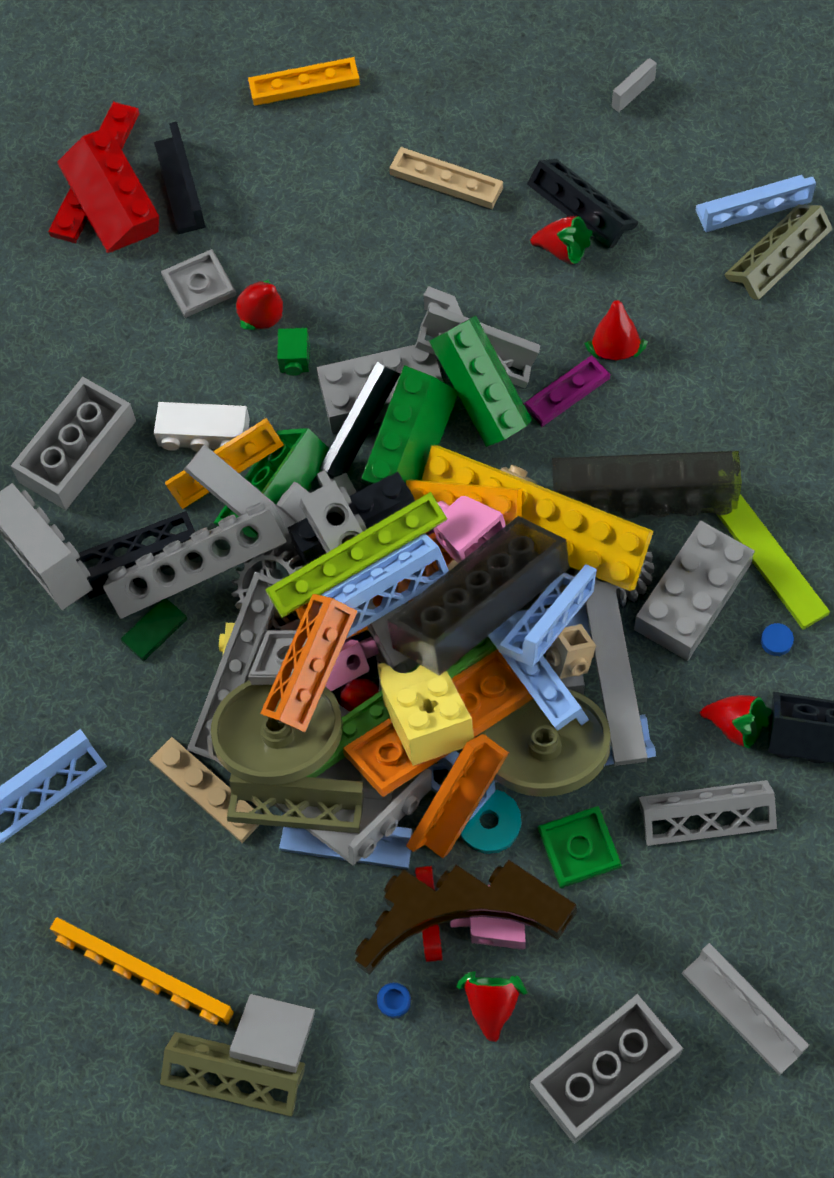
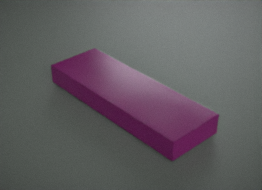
[523,355,611,427]

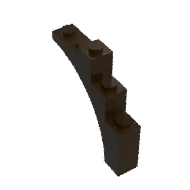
[355,860,577,975]

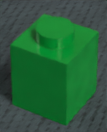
[277,328,310,376]

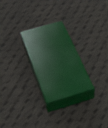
[121,598,188,662]

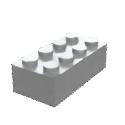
[317,344,443,433]
[11,377,136,510]
[0,483,92,610]
[634,520,755,661]
[530,994,683,1144]

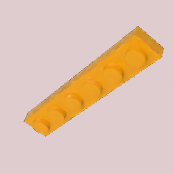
[50,917,234,1026]

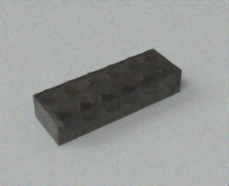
[552,451,742,518]
[387,516,569,676]

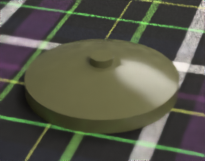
[211,680,343,785]
[479,689,611,797]

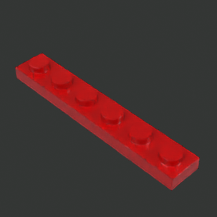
[48,102,140,243]

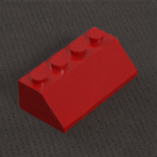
[58,127,159,254]

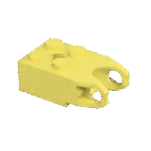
[377,648,474,766]

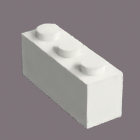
[154,402,250,451]

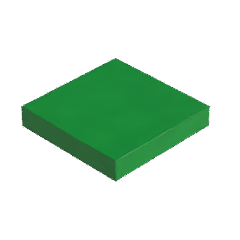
[537,806,622,889]

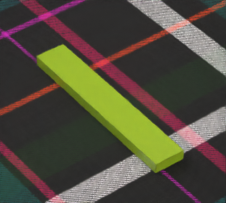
[697,471,830,630]
[265,492,447,618]

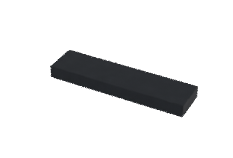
[320,362,401,476]

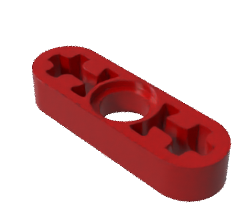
[415,865,443,962]

